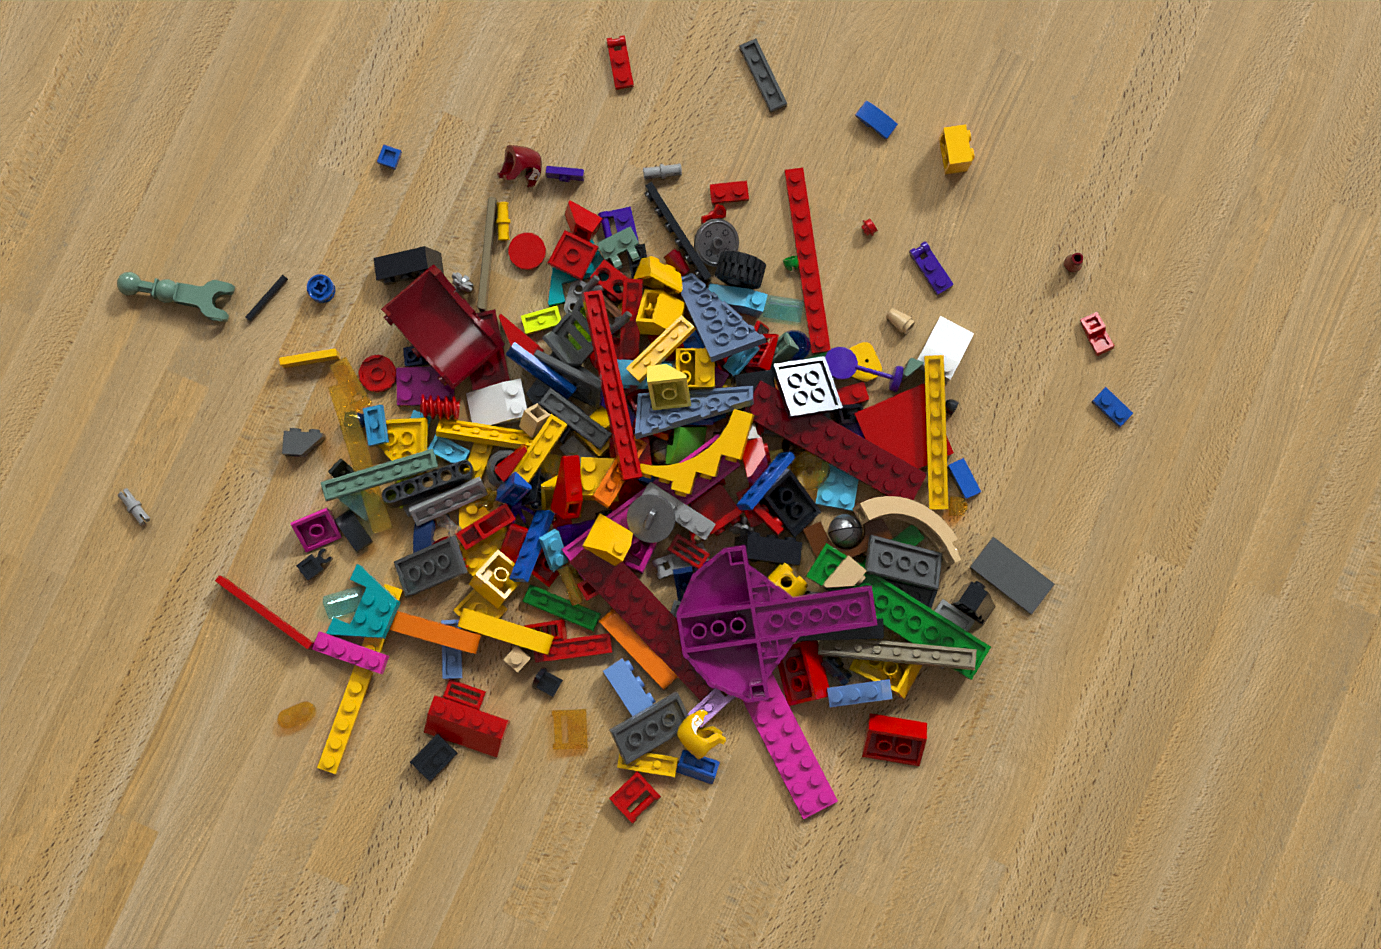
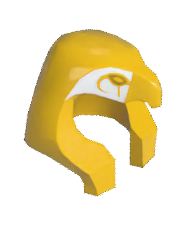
[677,710,726,759]

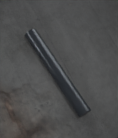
[245,274,288,322]

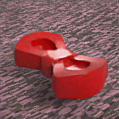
[701,204,727,224]

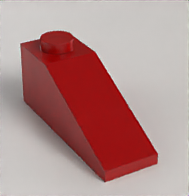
[498,314,545,369]

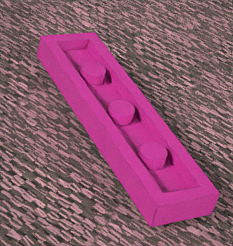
[312,631,389,674]

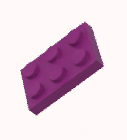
[396,366,455,406]

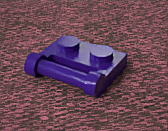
[598,206,639,242]

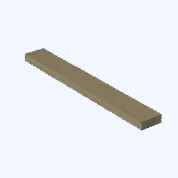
[818,639,977,670]

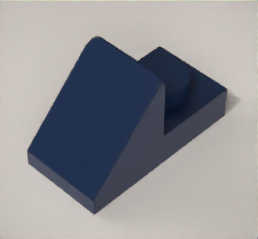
[673,566,693,602]

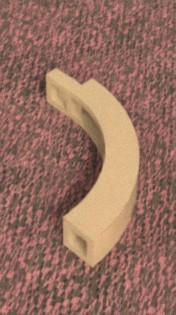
[852,496,961,567]

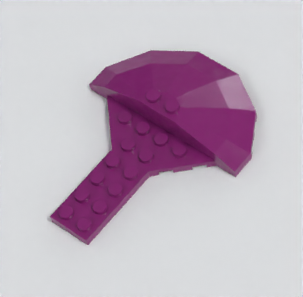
[676,545,877,703]

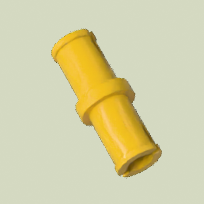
[496,202,511,241]

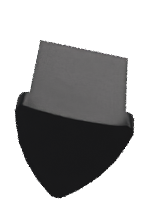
[532,667,563,697]

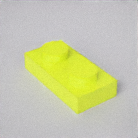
[521,306,561,335]

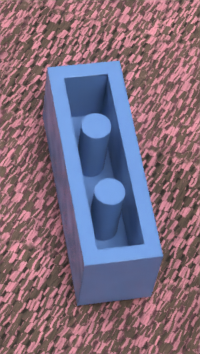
[603,658,656,716]
[827,679,893,707]

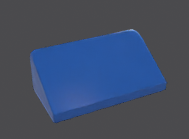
[947,458,981,500]
[496,472,532,506]
[676,749,720,784]

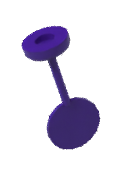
[825,347,904,392]

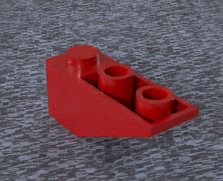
[550,455,583,519]

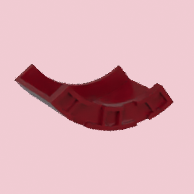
[381,264,505,389]

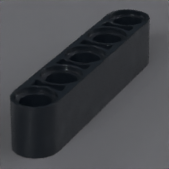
[382,460,476,508]

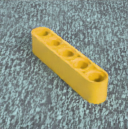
[457,608,554,655]

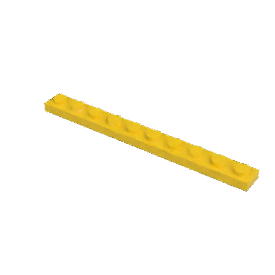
[317,583,403,774]

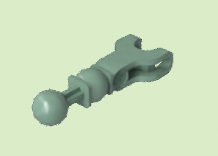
[117,272,235,322]

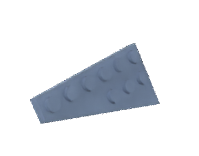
[680,273,766,362]
[635,386,754,439]

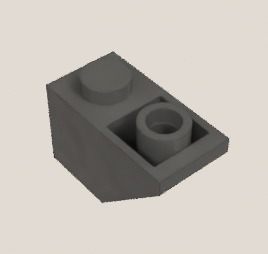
[282,428,326,457]

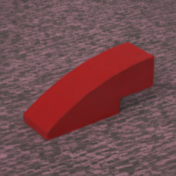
[454,503,516,550]

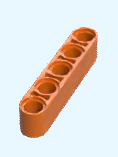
[599,608,677,690]
[389,611,481,654]

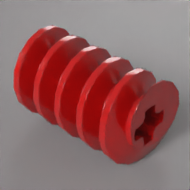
[420,394,460,421]

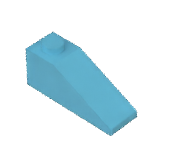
[708,283,768,318]

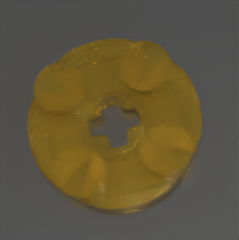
[791,451,830,490]

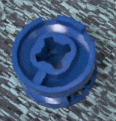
[307,274,336,303]

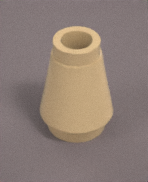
[886,308,915,334]

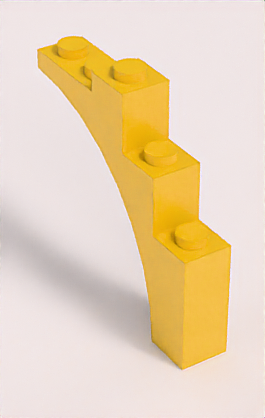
[640,409,754,497]

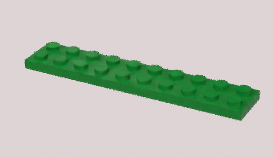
[805,543,991,680]

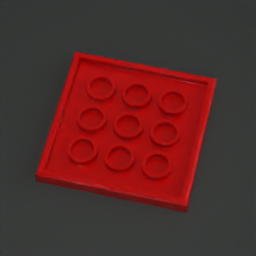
[854,383,954,469]

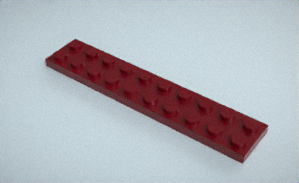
[743,380,927,500]
[569,548,714,701]

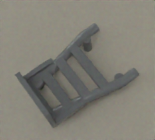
[542,275,632,367]

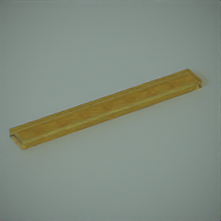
[328,382,393,534]

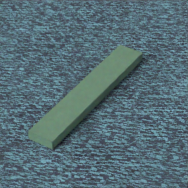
[320,449,439,502]

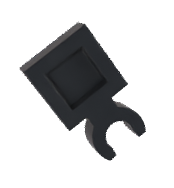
[296,548,333,581]
[821,656,852,685]

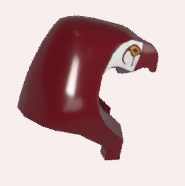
[497,145,542,188]

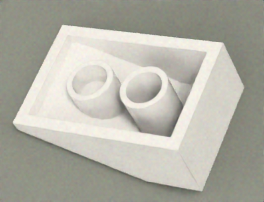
[917,316,974,383]
[466,378,528,426]

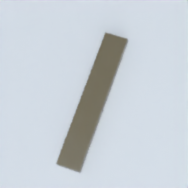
[477,197,497,312]

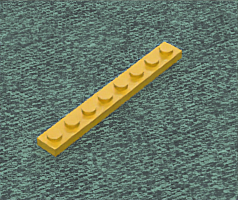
[924,355,949,510]

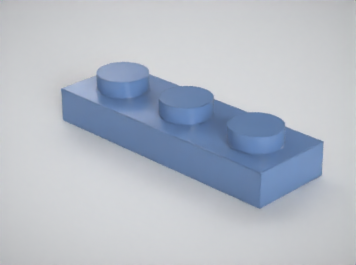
[441,620,463,679]

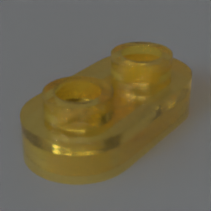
[277,701,316,729]

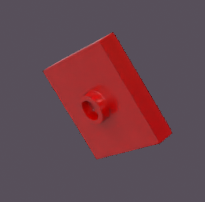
[547,230,599,281]

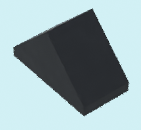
[834,403,863,427]

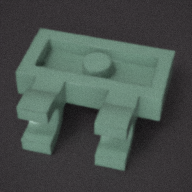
[597,226,640,270]

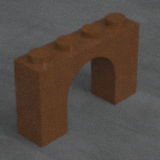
[802,497,893,560]

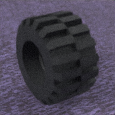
[715,251,766,290]

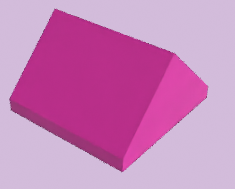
[290,508,342,552]
[623,540,658,574]

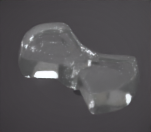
[437,514,461,537]

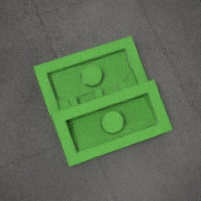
[666,426,707,464]

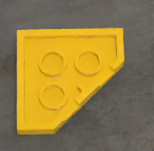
[378,418,428,477]
[459,500,508,576]

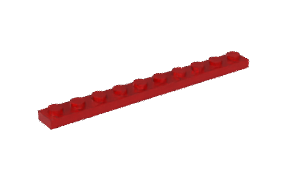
[784,167,831,354]
[582,290,642,481]

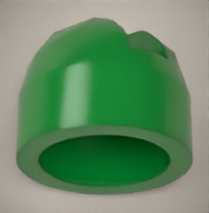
[783,256,799,271]

